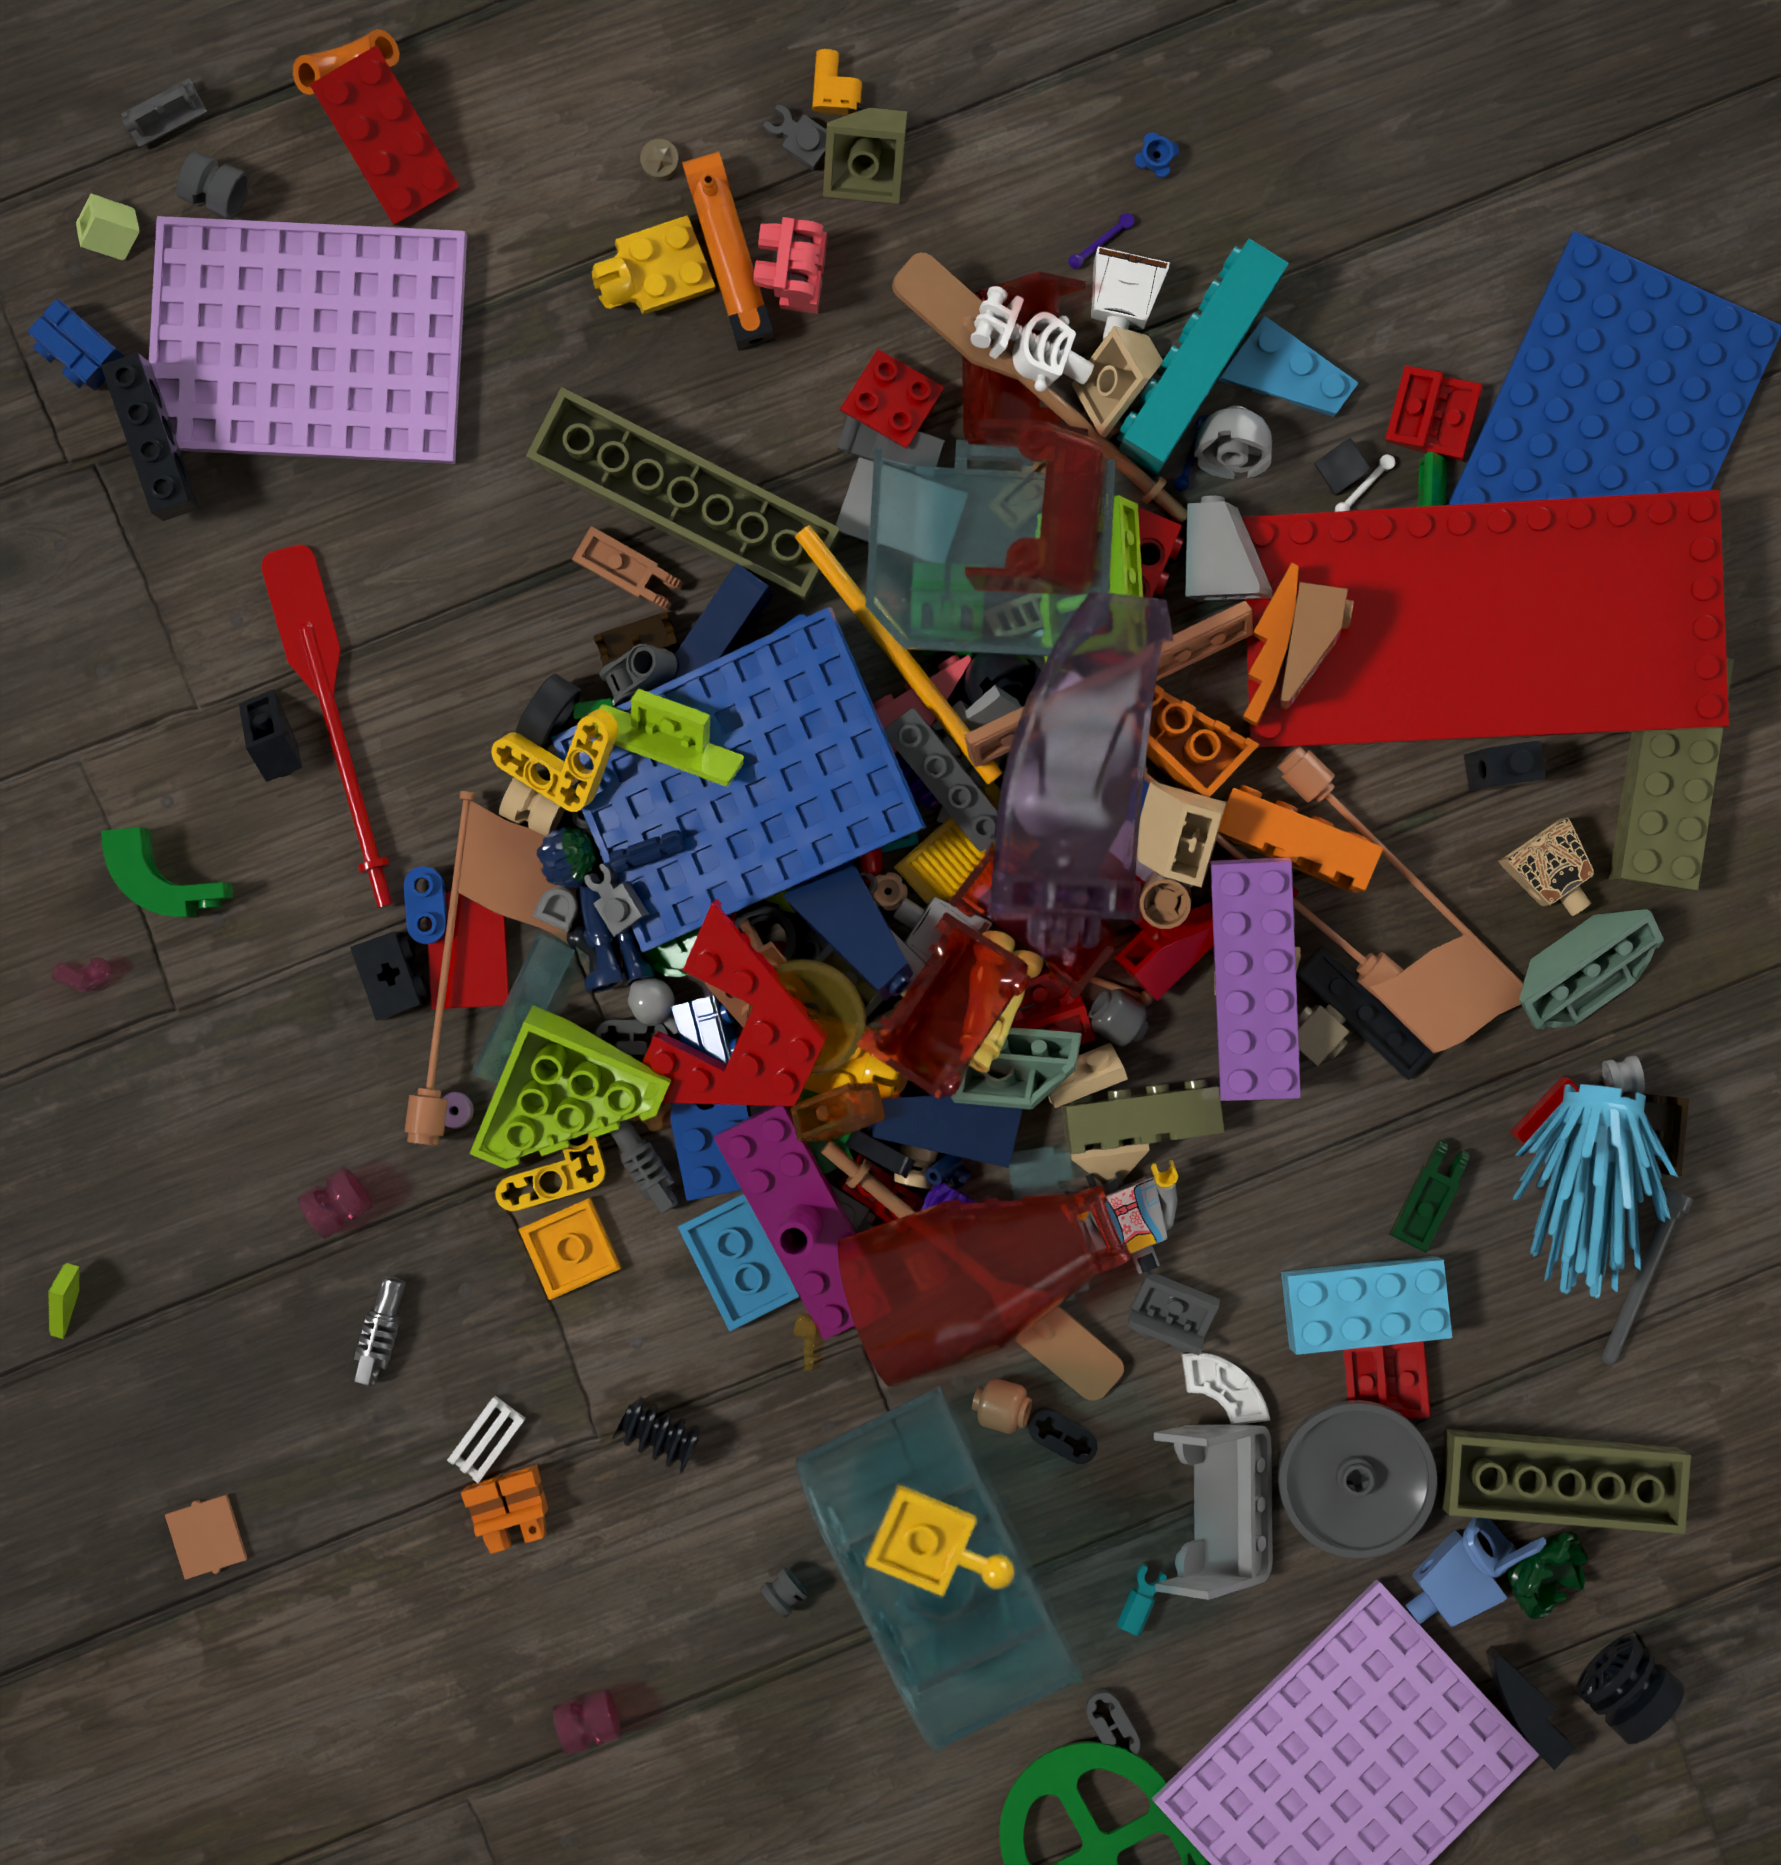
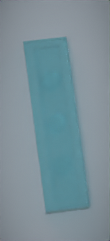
[471,933,575,1085]

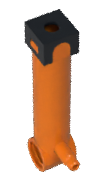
[682,151,775,351]

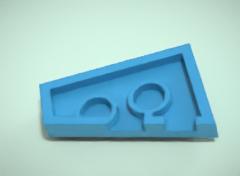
[1218,316,1358,417]

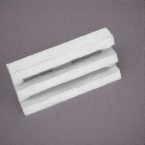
[447,1396,526,1483]

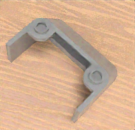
[1154,1424,1273,1600]

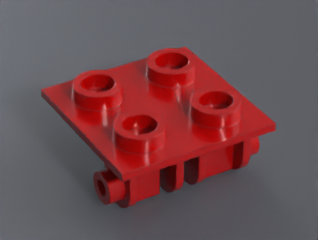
[840,349,944,449]

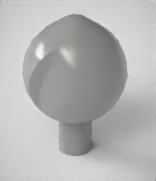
[627,978,678,1034]

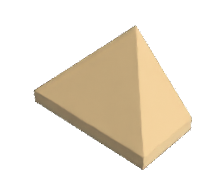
[1069,1143,1150,1183]

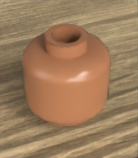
[972,1378,1032,1434]

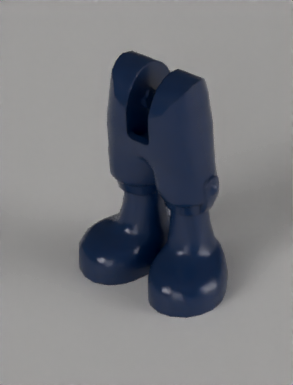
[580,884,656,993]

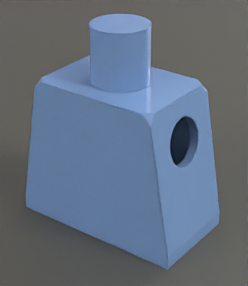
[1405,1531,1507,1627]

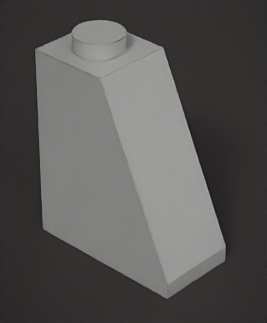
[1185,496,1273,602]

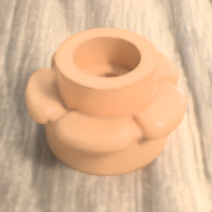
[870,872,907,910]

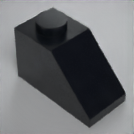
[239,689,302,782]

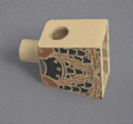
[1498,817,1594,916]

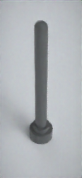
[1602,1188,1694,1365]

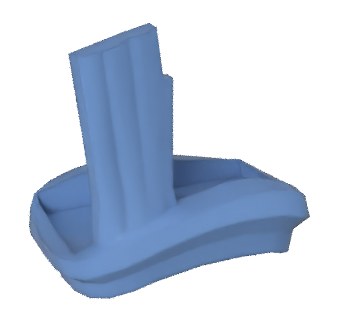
[1463,1517,1546,1577]

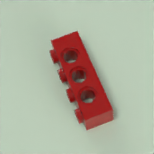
[1077,507,1184,667]

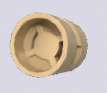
[499,778,566,837]

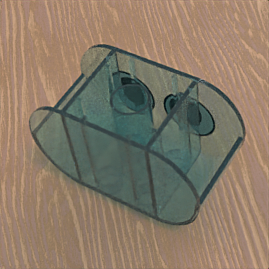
[795,1385,1085,1754]

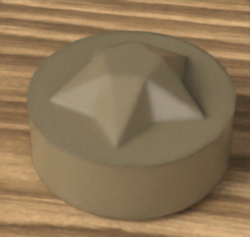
[640,139,680,181]

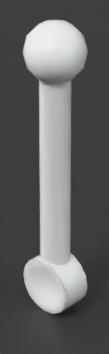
[1335,454,1395,512]

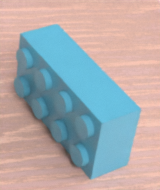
[1281,1255,1452,1355]

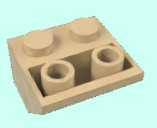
[1130,781,1227,887]

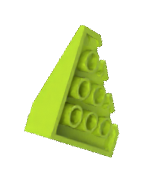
[469,1005,671,1169]

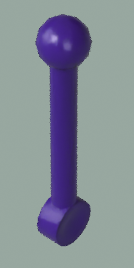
[1068,213,1134,269]

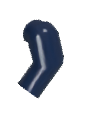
[925,1154,971,1188]

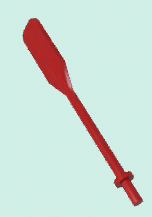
[261,545,393,908]

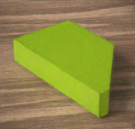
[49,1263,79,1339]

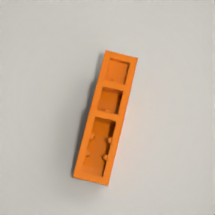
[1243,563,1299,727]

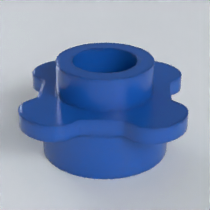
[1134,132,1179,178]

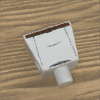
[1091,247,1170,340]

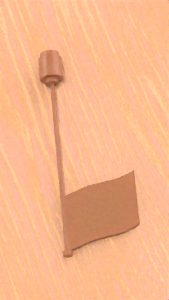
[1277,745,1523,1053]
[404,791,577,1145]

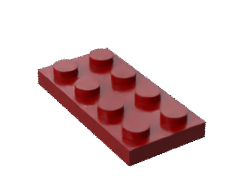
[309,45,460,225]

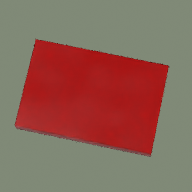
[427,892,511,1010]

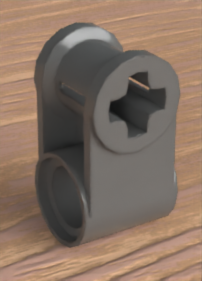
[599,644,677,708]

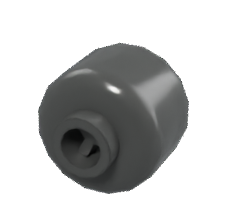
[1089,989,1148,1046]

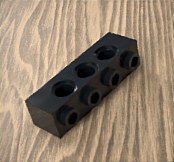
[101,352,200,521]

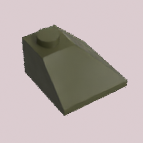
[823,108,908,204]

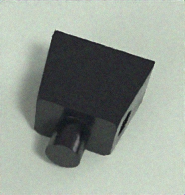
[1464,740,1546,793]

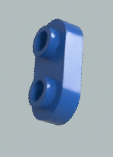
[404,866,448,944]

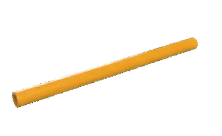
[795,525,1003,785]

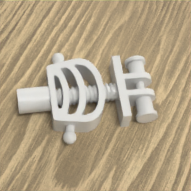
[970,286,1094,392]

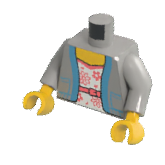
[1060,1160,1178,1274]

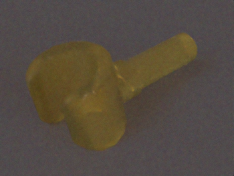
[793,1314,817,1371]

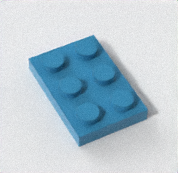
[678,1193,799,1332]

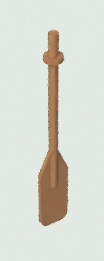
[892,253,1187,524]
[821,1141,1124,1401]

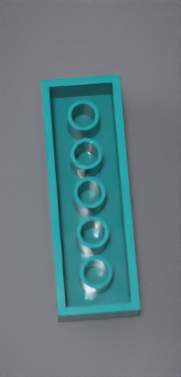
[1116,239,1289,477]

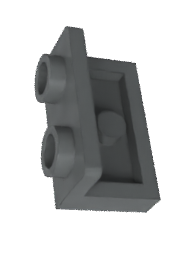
[1127,1271,1220,1355]

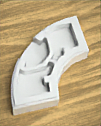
[1181,1352,1270,1425]

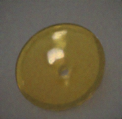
[749,959,866,1074]

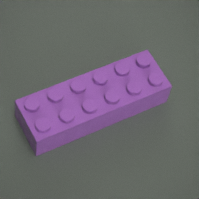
[1210,857,1300,1101]

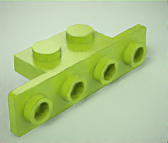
[594,689,744,786]

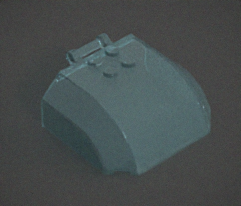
[865,440,1116,658]

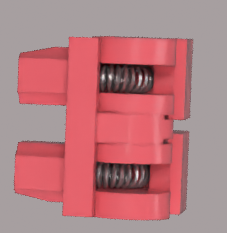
[753,217,828,314]

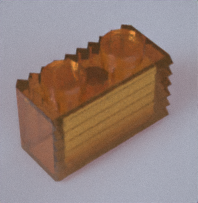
[790,1082,885,1142]

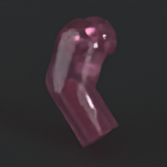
[51,957,111,992]

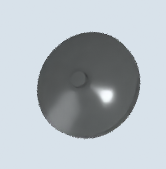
[1278,1400,1437,1559]

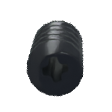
[612,1396,699,1474]

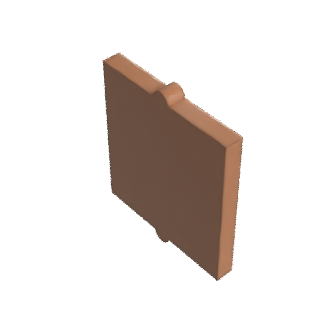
[165,1494,248,1580]

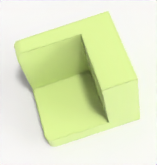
[76,193,140,260]

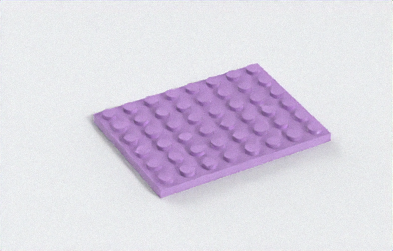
[149,216,467,464]
[1152,1580,1539,1865]

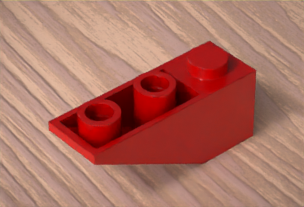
[1115,901,1214,1001]

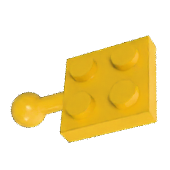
[865,1484,1014,1596]

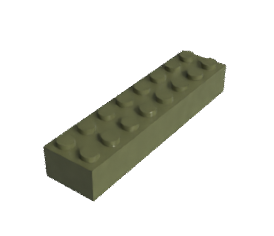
[526,387,841,604]

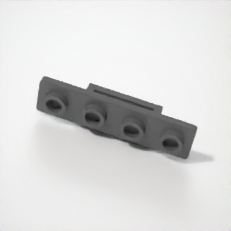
[884,708,1010,851]

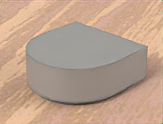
[532,887,578,932]

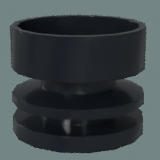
[1576,1635,1684,1744]

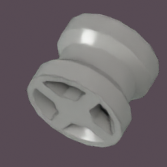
[1602,1055,1645,1095]

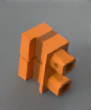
[461,1464,548,1554]

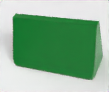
[1418,452,1448,507]

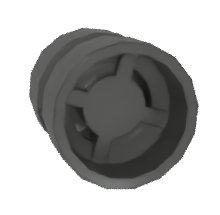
[176,151,249,220]

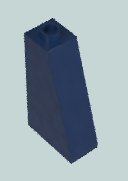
[663,563,772,685]
[783,860,914,1001]
[864,1092,1023,1168]

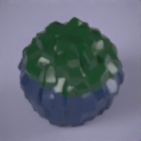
[536,827,599,888]

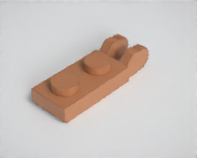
[572,526,684,612]

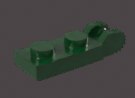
[1388,1139,1470,1253]

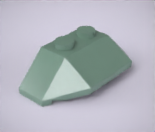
[1519,909,1664,1029]
[920,1021,1082,1109]

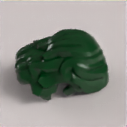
[1508,1532,1588,1620]

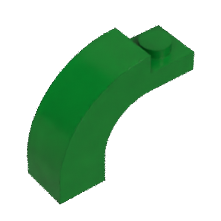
[101,827,233,918]

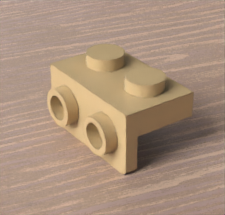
[1048,1043,1128,1108]

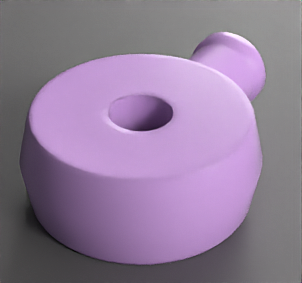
[443,1092,474,1129]

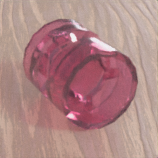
[298,1167,373,1239]
[553,1689,621,1756]

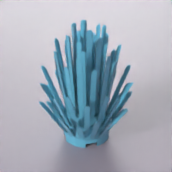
[1513,1084,1678,1299]

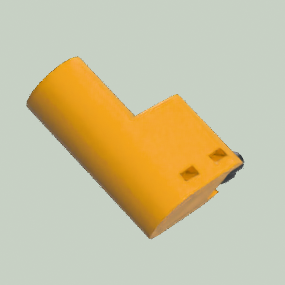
[812,49,862,115]

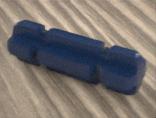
[609,830,685,872]

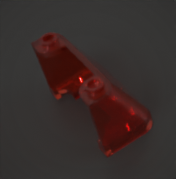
[857,912,1030,1100]

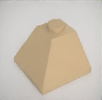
[1072,326,1163,437]

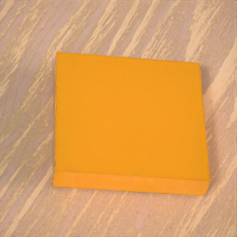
[518,1197,622,1300]

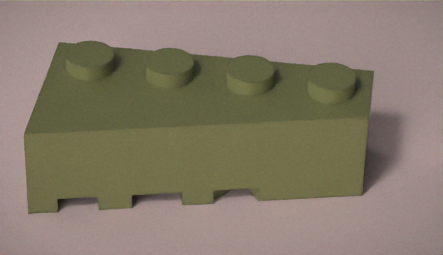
[1061,1079,1225,1155]

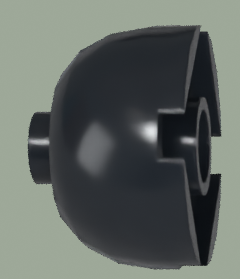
[964,644,1044,707]

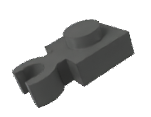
[764,105,827,172]
[584,862,649,937]

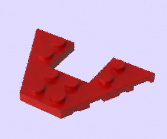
[642,899,828,1106]

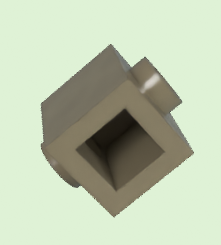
[1297,1004,1349,1066]

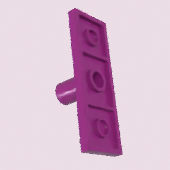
[714,1106,894,1340]

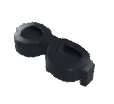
[1064,1171,1123,1204]

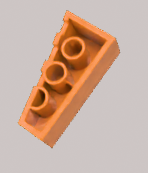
[1097,683,1260,797]
[1218,785,1384,894]

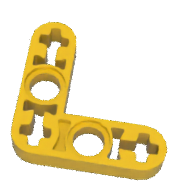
[491,709,618,812]
[495,1133,607,1211]

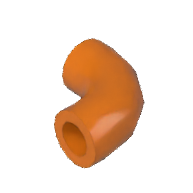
[293,29,400,95]

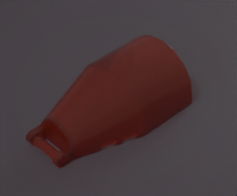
[838,1186,1131,1388]

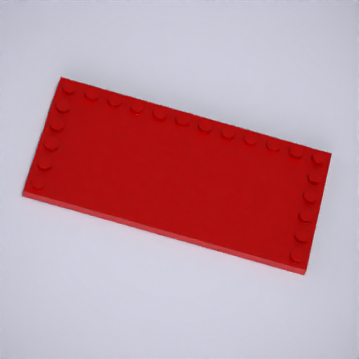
[1242,490,1729,749]

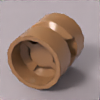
[1140,871,1191,929]

